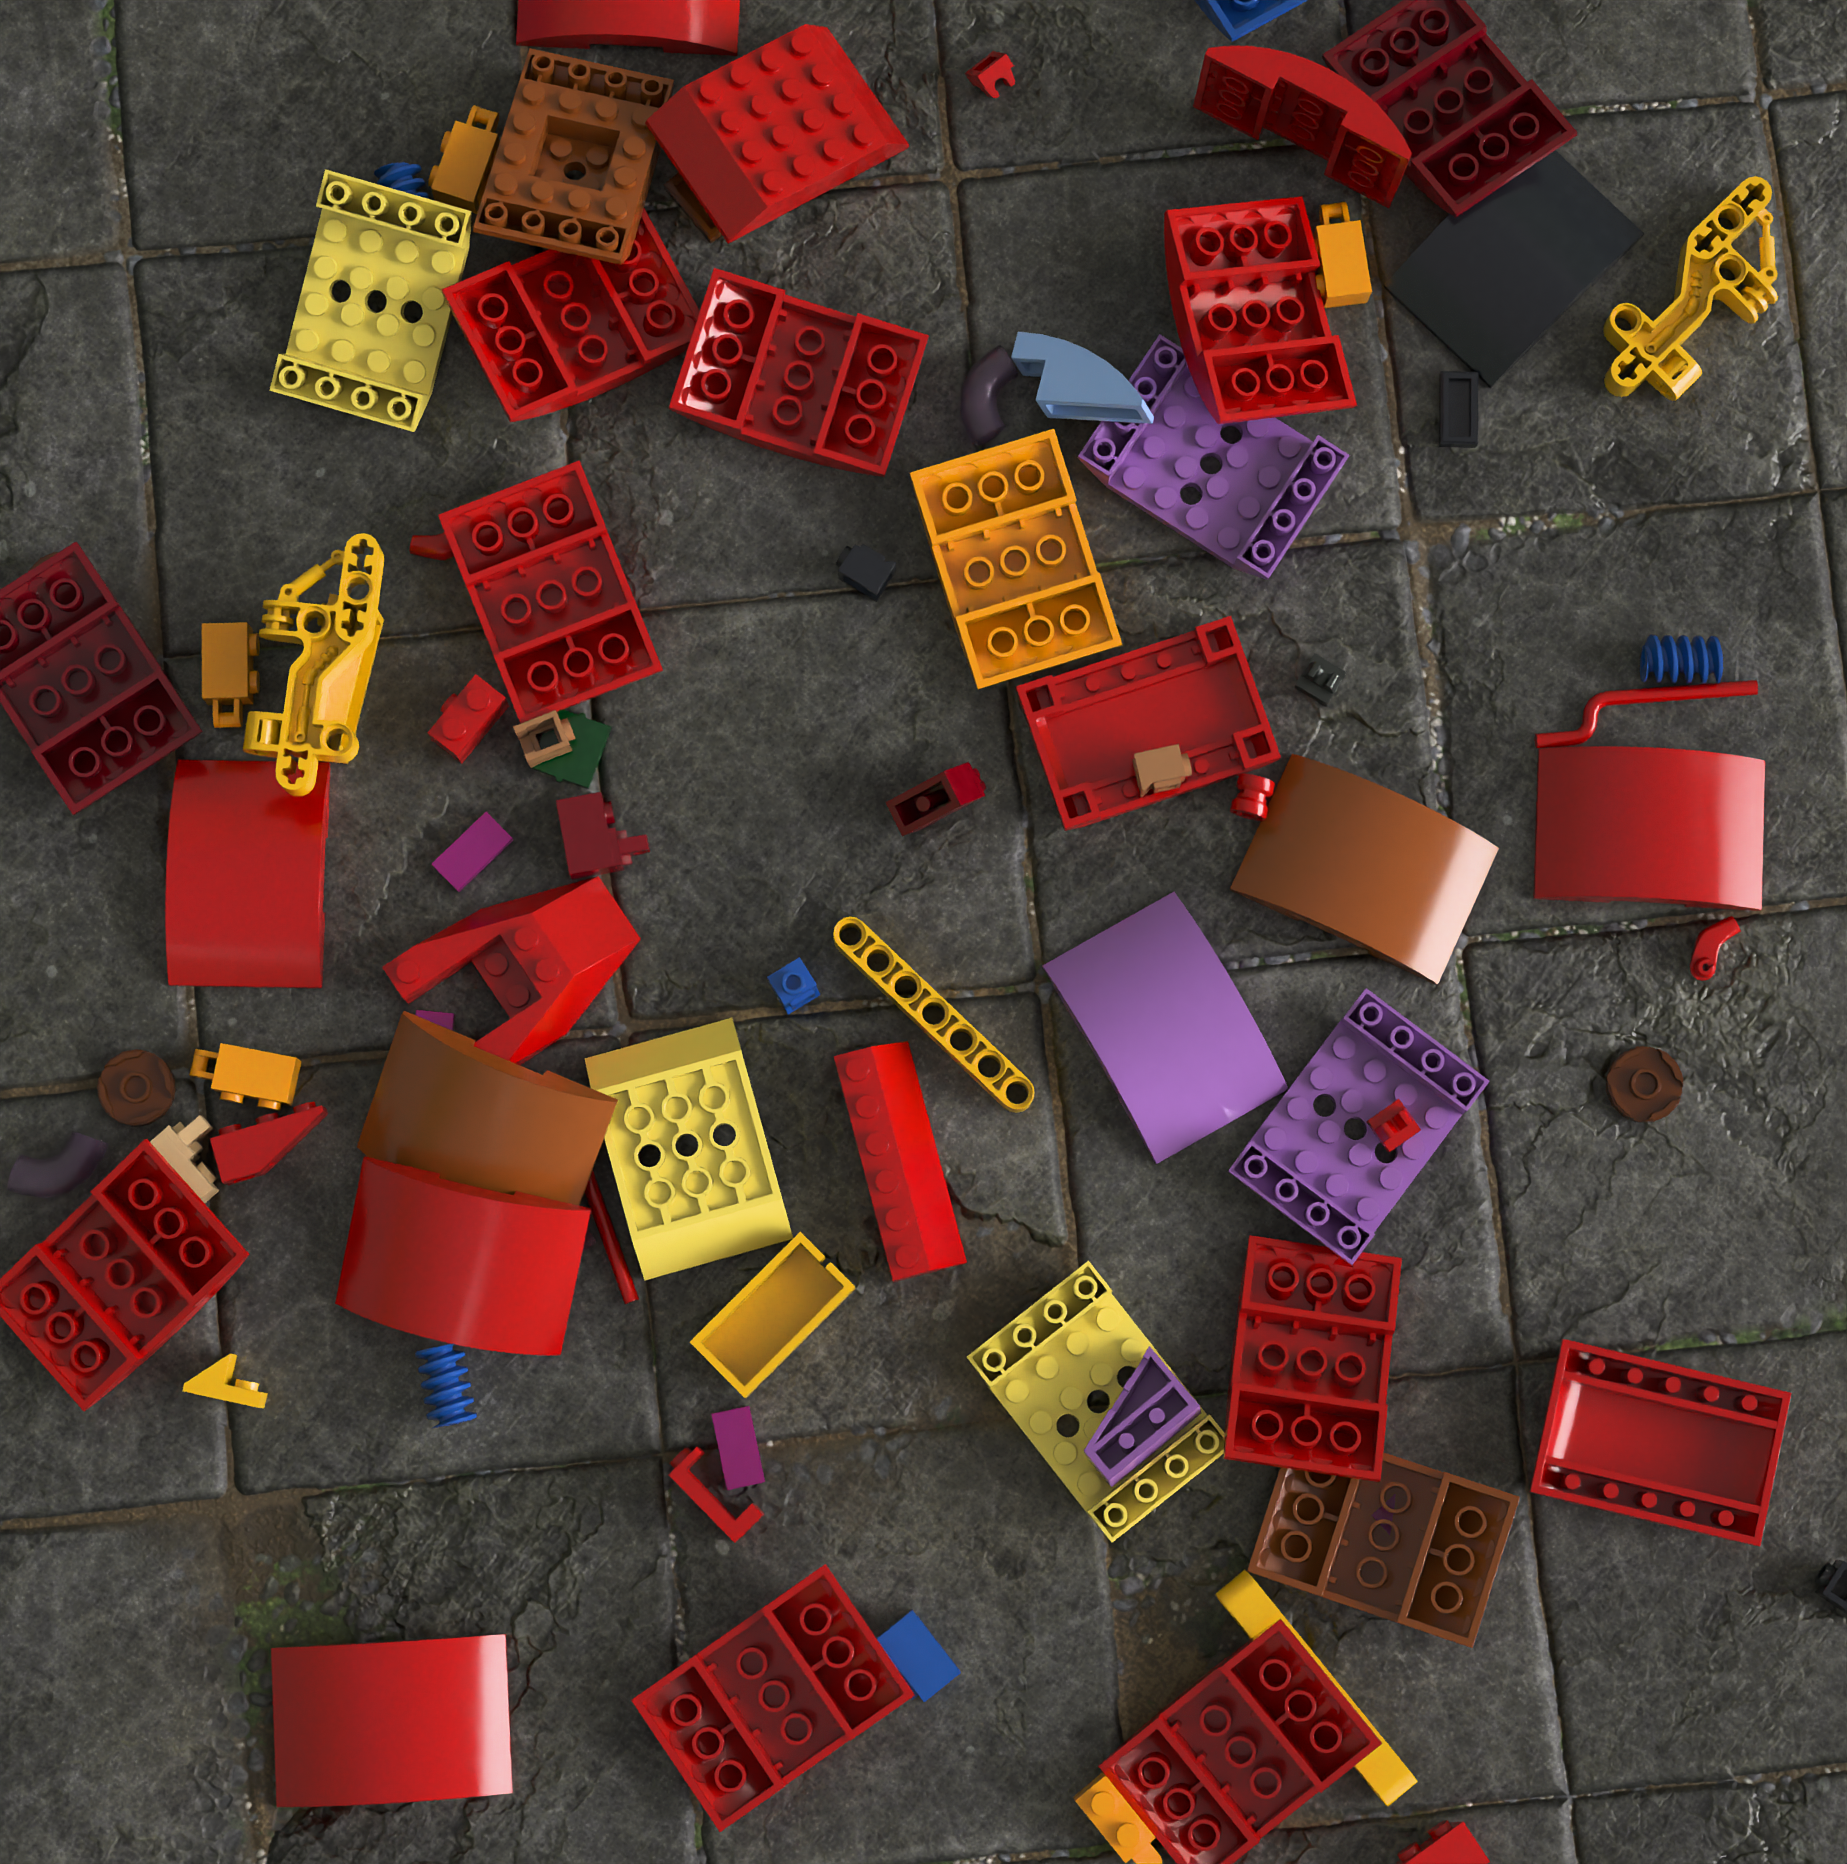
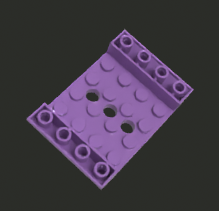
[1078,334,1350,580]
[1228,988,1490,1265]

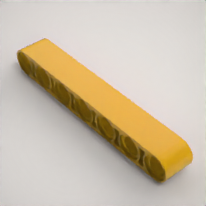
[833,917,1035,1113]
[1215,1569,1418,1807]

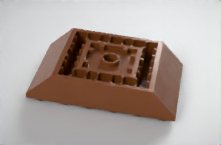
[473,48,674,265]

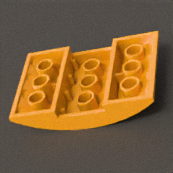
[910,429,1122,690]

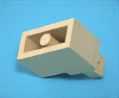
[150,1115,219,1203]

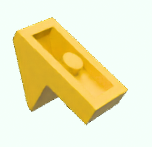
[182,1354,268,1408]

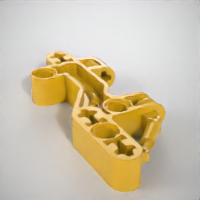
[1603,176,1778,401]
[243,533,384,797]

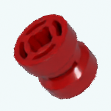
[1230,773,1275,821]

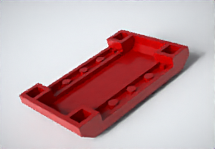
[1015,616,1281,831]

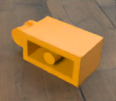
[428,105,500,214]
[1313,201,1372,308]
[202,622,260,728]
[189,1043,302,1111]
[1073,1772,1162,1864]

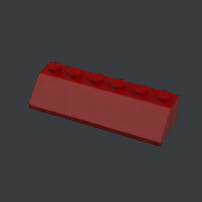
[834,1041,967,1283]

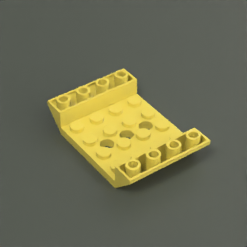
[269,169,472,432]
[584,1018,793,1281]
[967,1260,1225,1543]

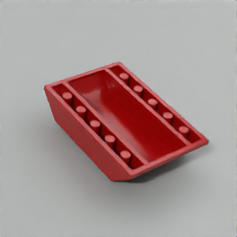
[645,24,909,244]
[1529,1339,1792,1547]

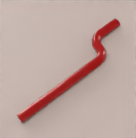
[1534,680,1758,749]
[585,1171,639,1304]

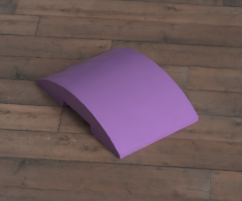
[1042,892,1289,1164]

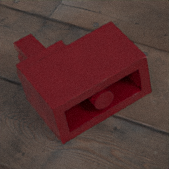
[885,762,986,837]
[556,792,650,880]

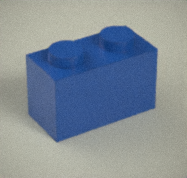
[876,1609,961,1702]

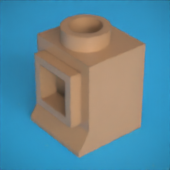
[513,710,576,768]
[1132,744,1192,797]

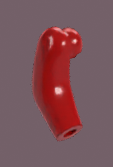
[409,532,454,561]
[1689,916,1741,981]

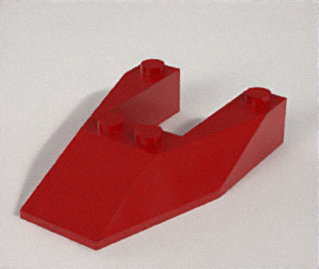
[382,876,641,1066]

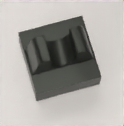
[1294,653,1347,707]

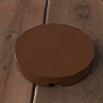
[1606,1046,1683,1122]
[97,1049,176,1127]

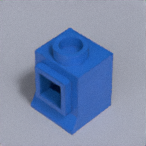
[767,957,820,1015]

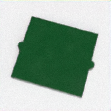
[531,710,612,789]

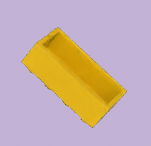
[317,593,384,764]
[690,1232,856,1398]

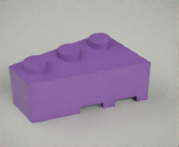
[1084,1346,1201,1488]

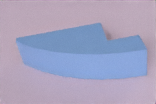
[1011,332,1154,424]

